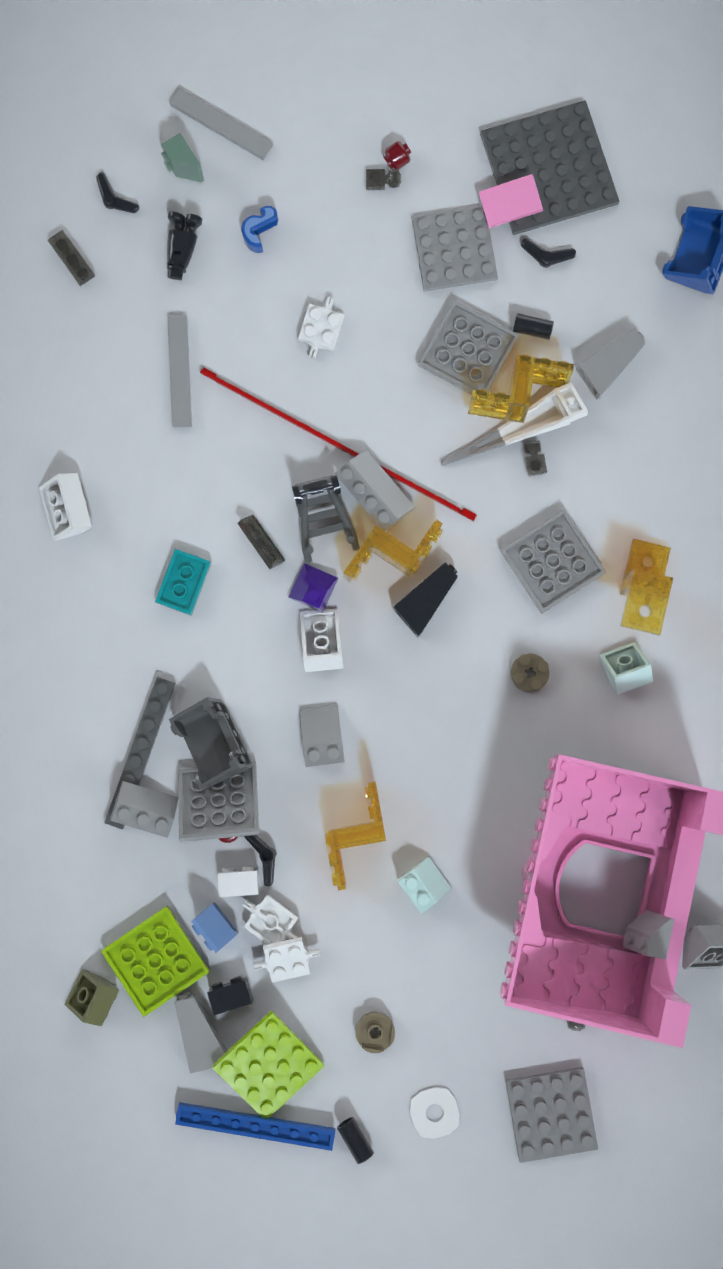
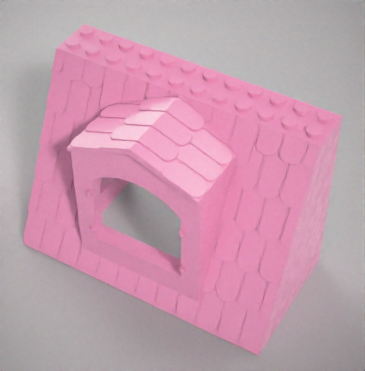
[500,754,723,1048]

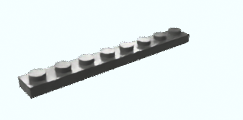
[104,677,176,829]

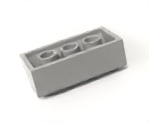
[335,450,416,532]

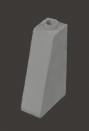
[576,328,645,400]
[174,992,228,1074]

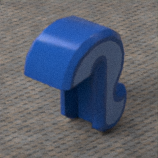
[241,205,278,253]

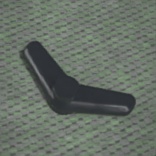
[96,172,140,213]
[521,238,576,268]
[244,835,277,887]

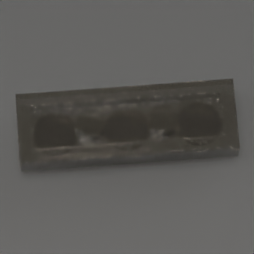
[47,230,95,286]
[237,514,285,569]

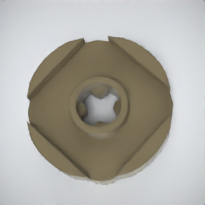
[510,653,549,692]
[356,1011,395,1053]

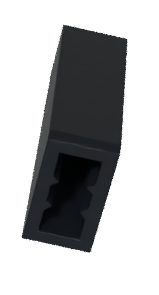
[393,562,458,638]

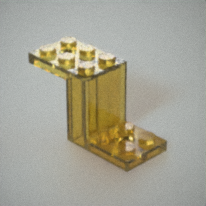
[468,355,574,423]
[343,519,443,582]
[620,539,673,636]
[325,781,386,891]

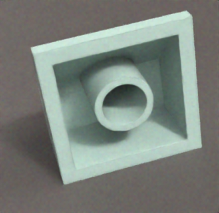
[600,642,653,695]
[397,856,452,914]

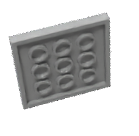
[412,207,498,292]
[418,300,520,401]
[500,510,606,614]
[178,761,259,842]
[505,1067,598,1163]

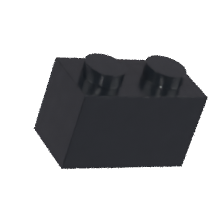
[207,976,254,1016]

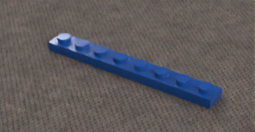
[175,1102,336,1151]

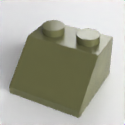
[64,969,119,1026]

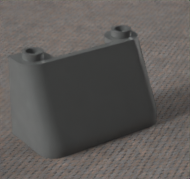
[169,697,253,789]

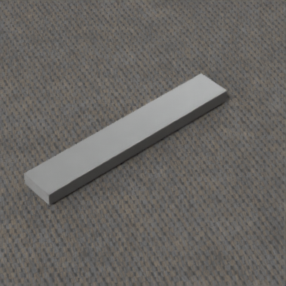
[169,88,273,160]
[168,316,192,428]

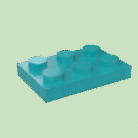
[155,549,211,616]

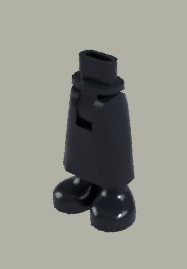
[167,211,203,280]

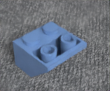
[191,902,239,953]

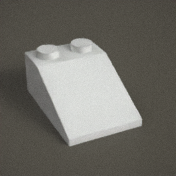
[300,608,343,672]

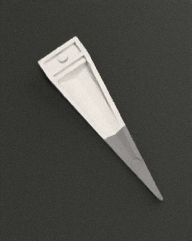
[441,382,588,465]

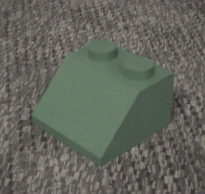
[161,133,204,182]

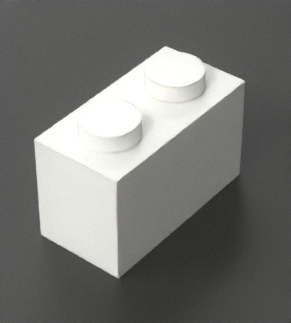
[218,866,260,897]

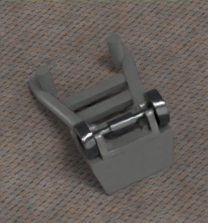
[292,475,360,563]

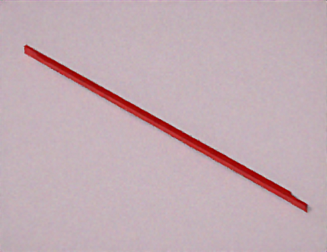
[200,367,477,522]

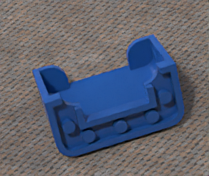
[662,206,723,294]

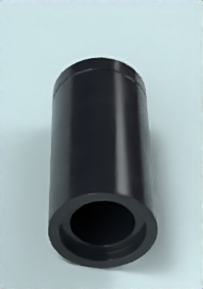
[513,313,554,340]
[337,1117,374,1164]

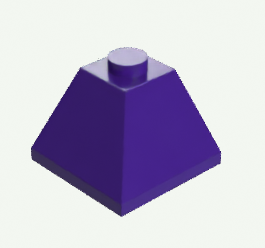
[288,563,339,613]

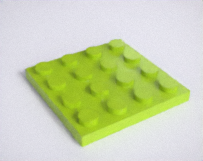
[101,905,210,1018]
[212,1010,325,1118]

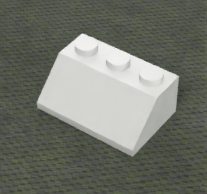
[39,473,92,541]

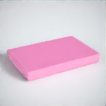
[479,174,543,229]

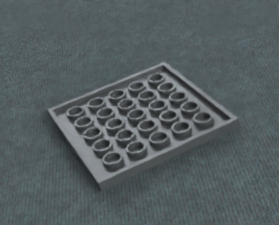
[480,100,620,235]

